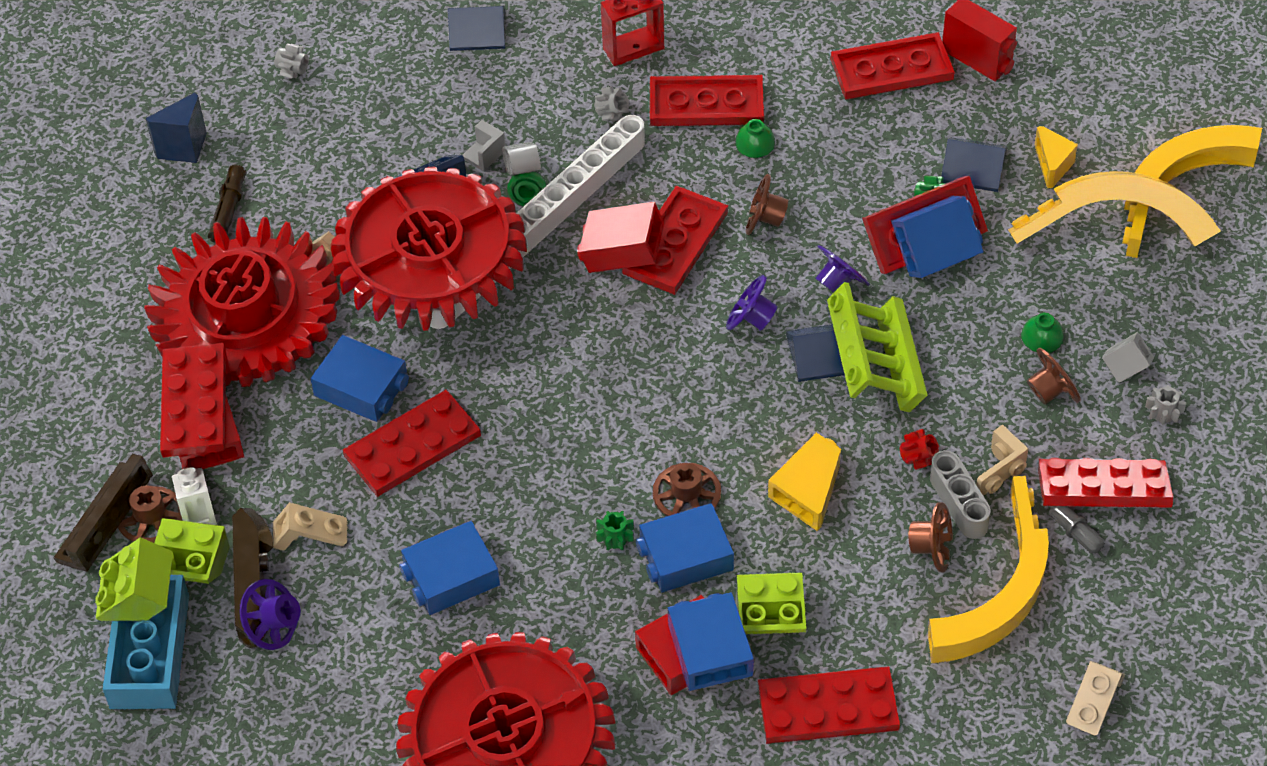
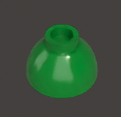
[735,119,775,158]
[507,171,547,207]
[1021,312,1064,353]

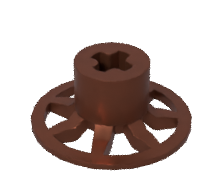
[745,174,788,235]
[1027,348,1081,405]
[653,463,721,516]
[118,486,183,543]
[908,502,953,572]

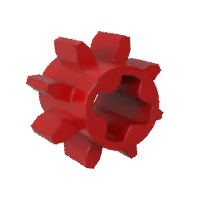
[900,429,939,470]

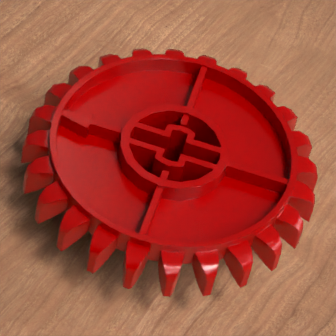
[331,167,527,331]
[144,217,340,387]
[396,632,616,766]

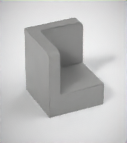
[463,120,505,171]
[1102,332,1154,382]

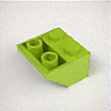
[154,518,230,584]
[95,537,173,621]
[737,573,806,634]

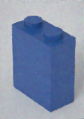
[891,196,983,278]
[310,335,409,422]
[636,503,734,593]
[399,520,500,615]
[668,592,754,691]

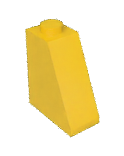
[768,432,841,531]

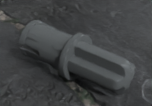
[1049,506,1105,554]

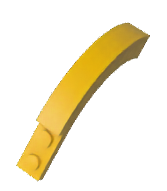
[1122,125,1262,258]
[1008,171,1220,246]
[928,476,1049,663]

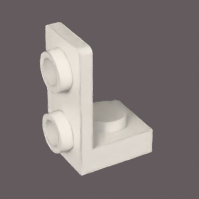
[172,467,217,525]

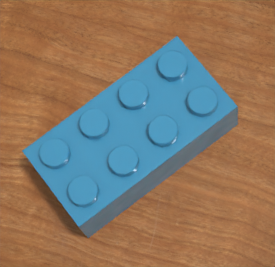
[103,575,189,709]

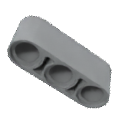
[502,142,541,176]
[930,450,991,539]

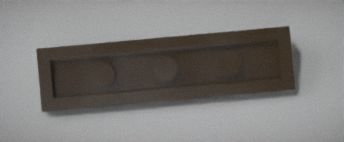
[53,453,153,572]

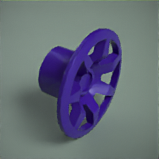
[815,245,870,293]
[726,275,777,331]
[240,579,301,650]

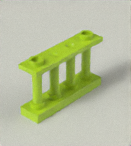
[827,282,928,412]

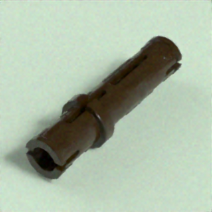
[208,164,247,243]

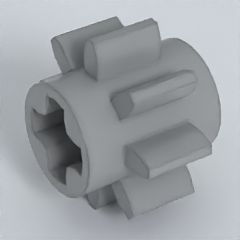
[274,43,309,79]
[594,86,629,122]
[1145,385,1186,425]

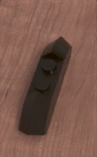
[232,508,274,648]

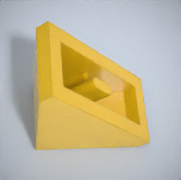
[1035,126,1078,188]

